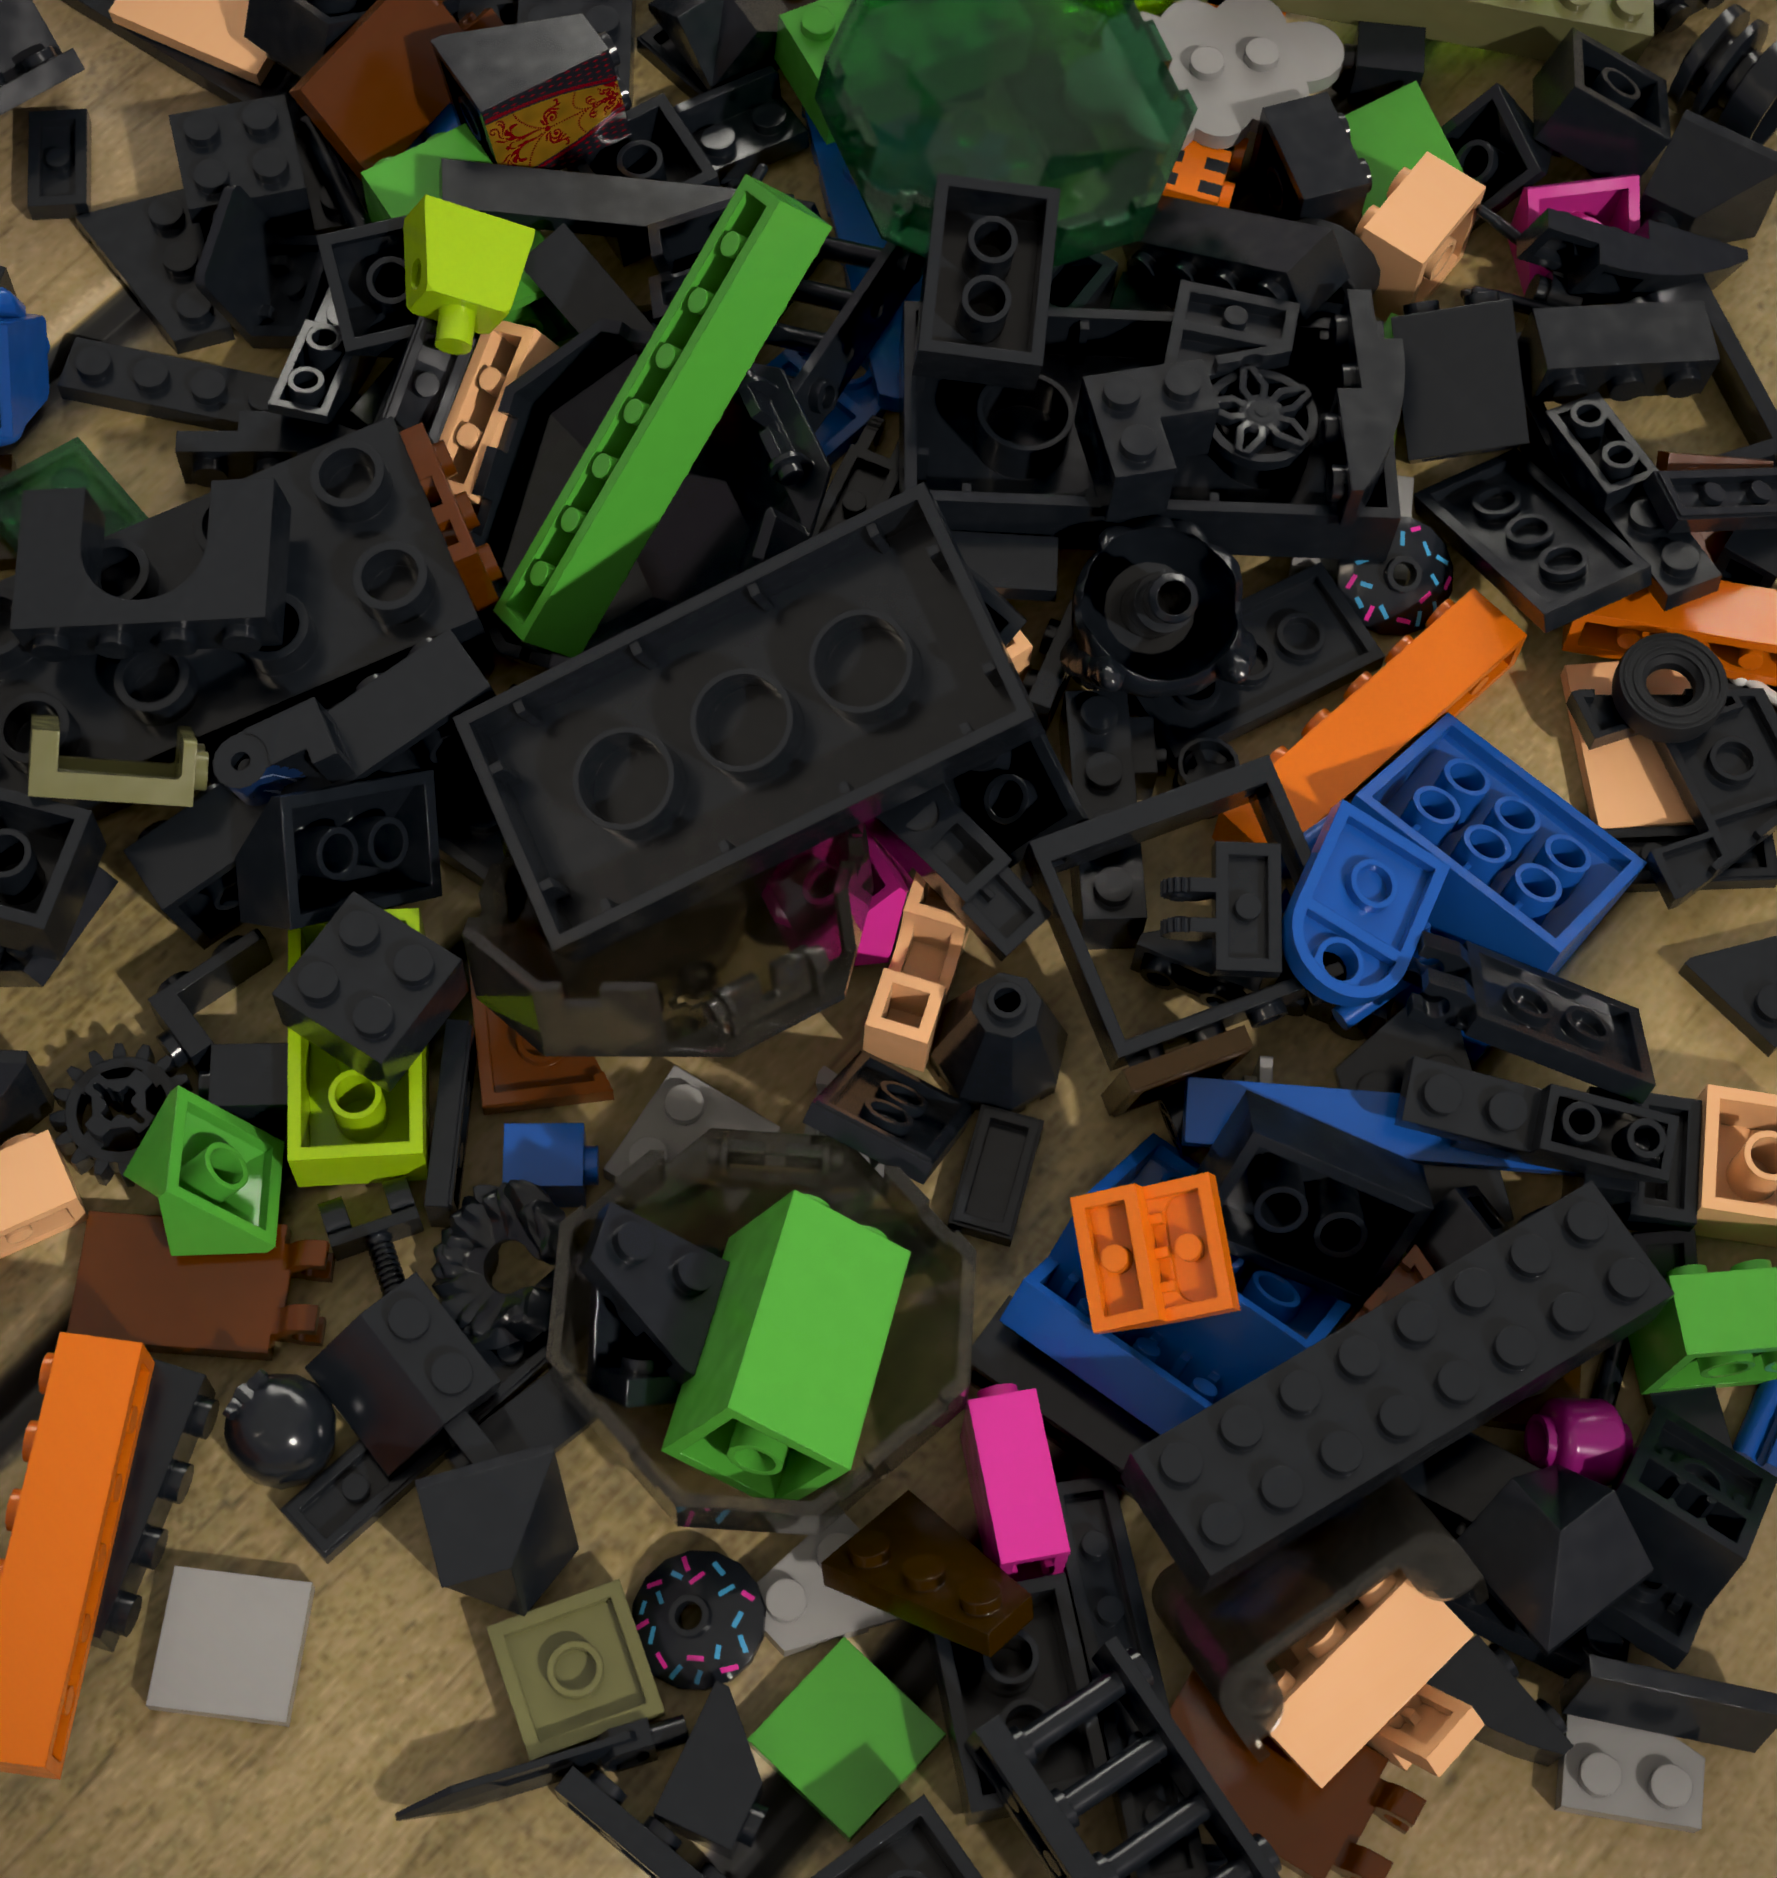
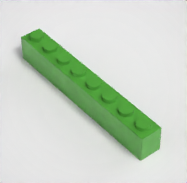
[493,174,833,658]

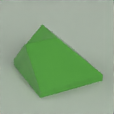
[123,1085,284,1256]

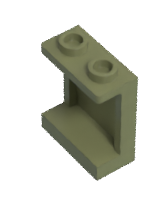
[28,714,209,807]

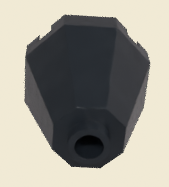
[930,972,1068,1113]

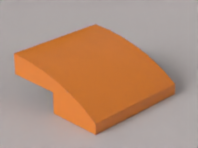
[1070,1172,1240,1334]

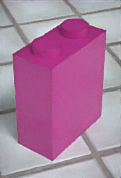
[960,1383,1071,1582]

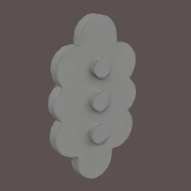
[1065,0,1344,155]

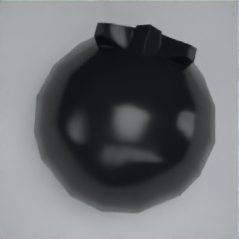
[222,1368,336,1490]

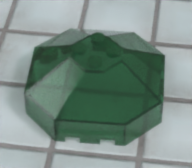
[815,0,1198,267]

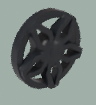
[1211,365,1318,471]

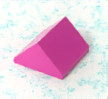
[1508,174,1640,298]

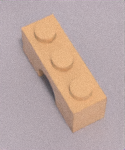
[862,872,970,1072]

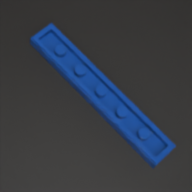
[1181,1077,1579,1176]

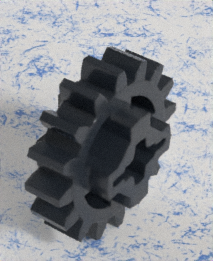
[49,1043,194,1187]

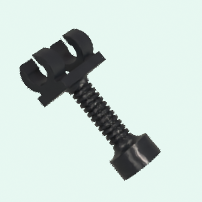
[318,1175,424,1296]

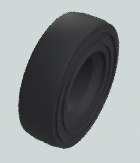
[1612,633,1728,743]

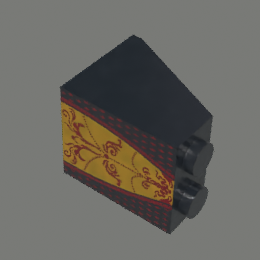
[430,14,632,170]

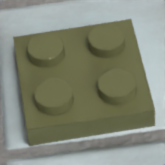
[486,1579,666,1761]

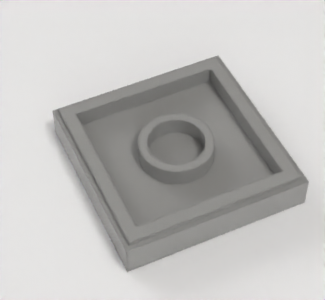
[146,1566,315,1727]

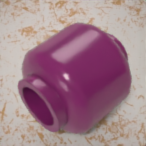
[1524,1398,1633,1486]

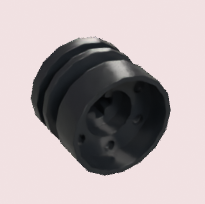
[1668,4,1777,145]

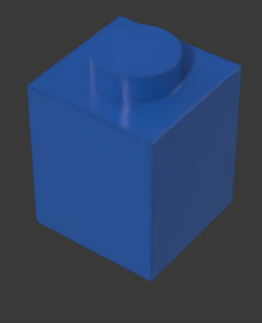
[502,1123,599,1208]

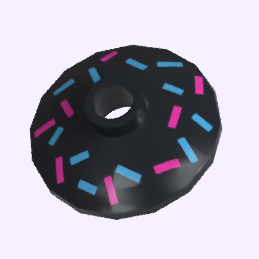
[1336,517,1454,636]
[632,1550,766,1691]

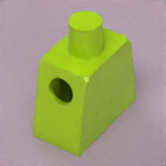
[403,194,535,355]

